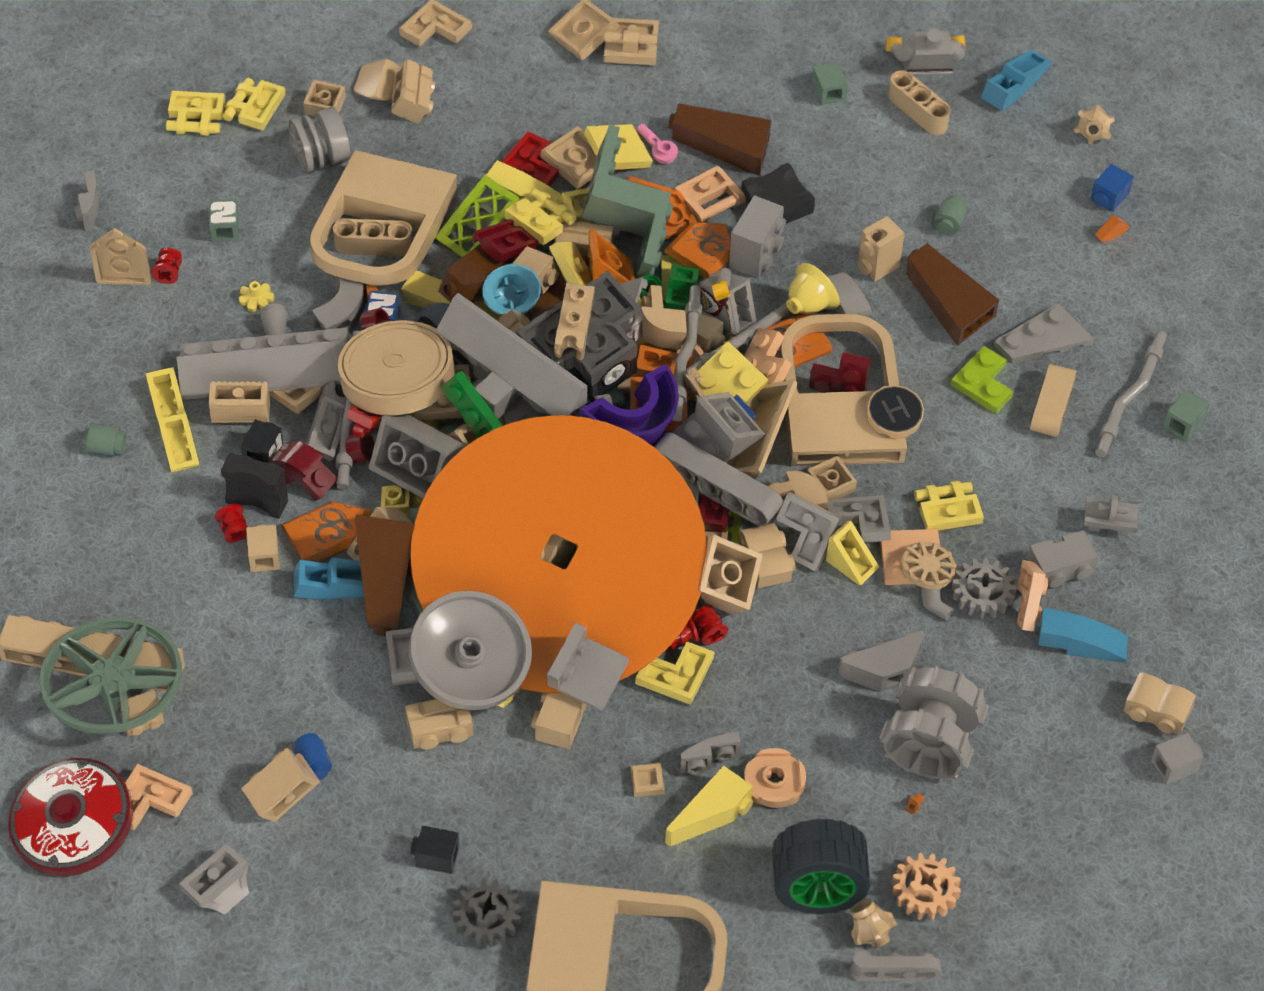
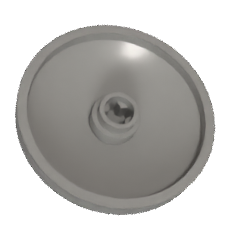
[409,591,532,710]

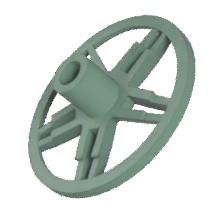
[40,617,182,734]

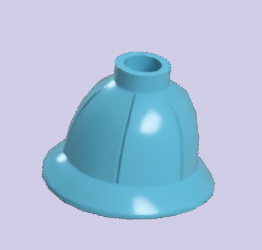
[482,264,541,315]

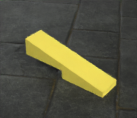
[401,270,501,322]
[146,367,199,472]

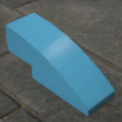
[981,49,1052,111]
[293,557,364,599]
[1038,608,1128,663]

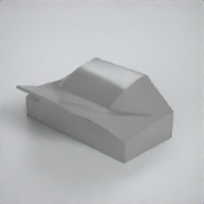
[179,843,250,915]

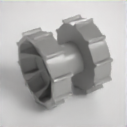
[879,665,989,780]

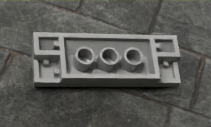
[436,293,587,416]
[176,328,349,400]

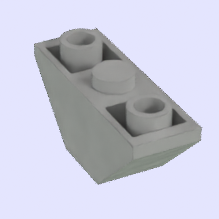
[838,630,925,692]

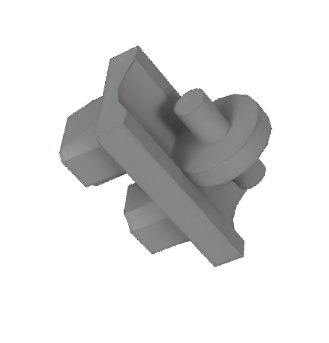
[1083,495,1139,536]

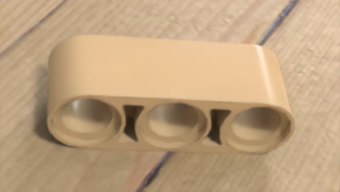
[888,70,950,135]
[333,219,413,256]
[1030,364,1077,437]

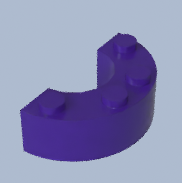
[577,364,679,446]

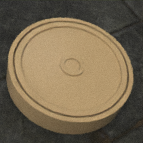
[338,320,455,415]

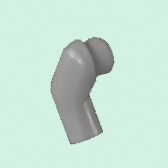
[921,580,954,621]

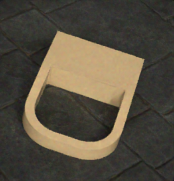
[310,150,457,285]
[780,314,907,467]
[526,881,727,991]

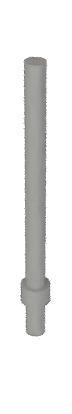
[686,303,791,373]

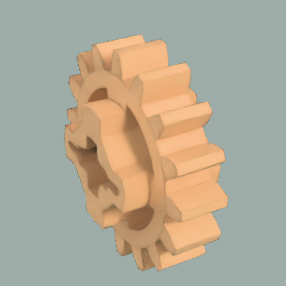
[892,853,961,921]

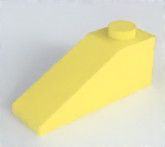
[665,766,754,846]

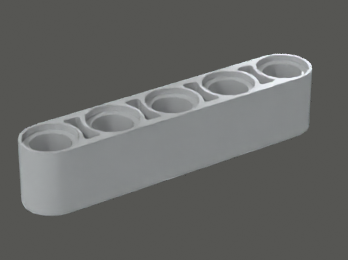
[654,432,783,527]

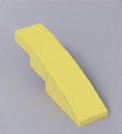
[487,161,591,223]

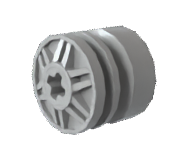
[288,107,351,173]

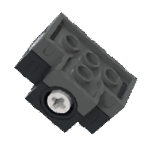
[516,270,642,402]

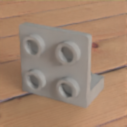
[547,622,629,711]

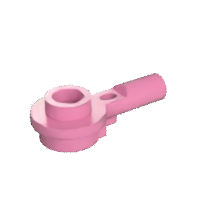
[637,124,678,164]

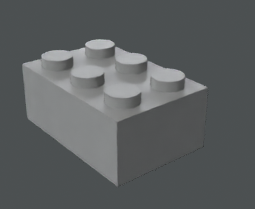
[369,414,467,499]

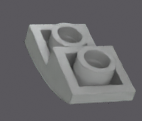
[74,170,99,231]
[828,272,872,316]
[680,732,741,775]

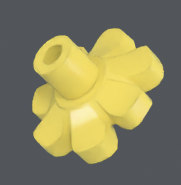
[239,281,274,312]

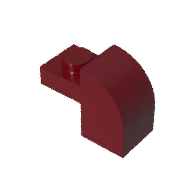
[268,441,337,500]

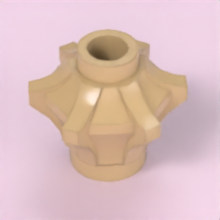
[1074,105,1115,145]
[850,898,897,948]

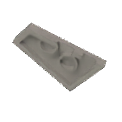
[994,303,1094,364]

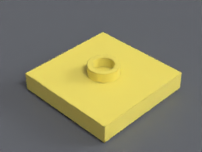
[584,124,653,170]
[549,241,591,285]

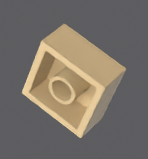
[303,80,346,116]
[807,456,857,499]
[118,689,165,737]

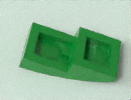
[664,264,699,310]

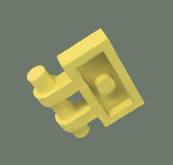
[222,78,286,131]
[166,91,225,136]
[505,189,576,245]
[914,481,984,531]

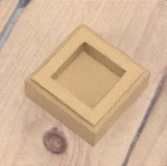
[630,763,665,797]

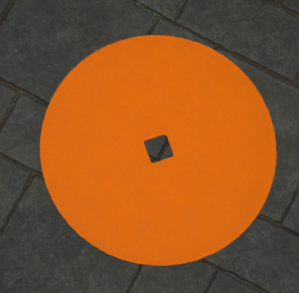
[411,416,707,693]

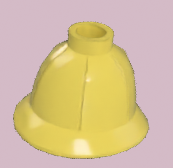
[786,263,840,315]

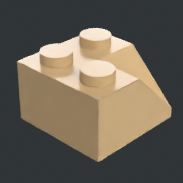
[699,534,763,614]

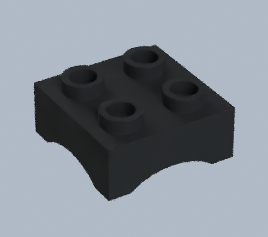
[741,162,815,224]
[221,453,288,519]

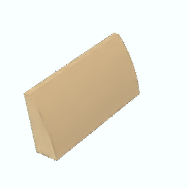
[725,380,797,479]

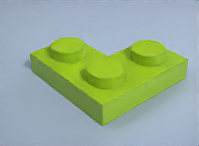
[951,346,1014,414]

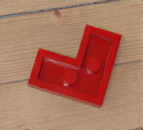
[502,131,559,187]

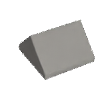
[694,392,765,459]

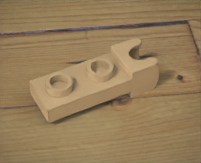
[554,283,595,360]

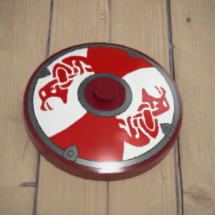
[8,758,133,877]

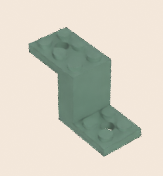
[581,124,673,279]

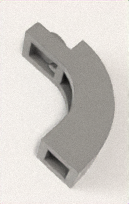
[312,251,364,332]

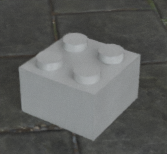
[729,196,786,279]

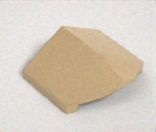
[353,58,400,101]

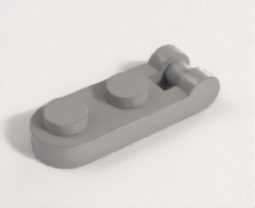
[850,950,942,981]

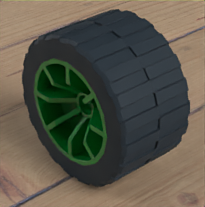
[772,818,871,915]

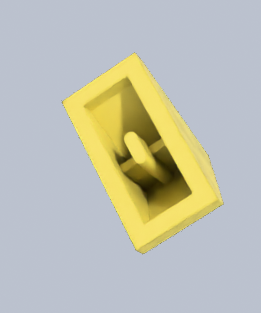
[826,521,879,585]

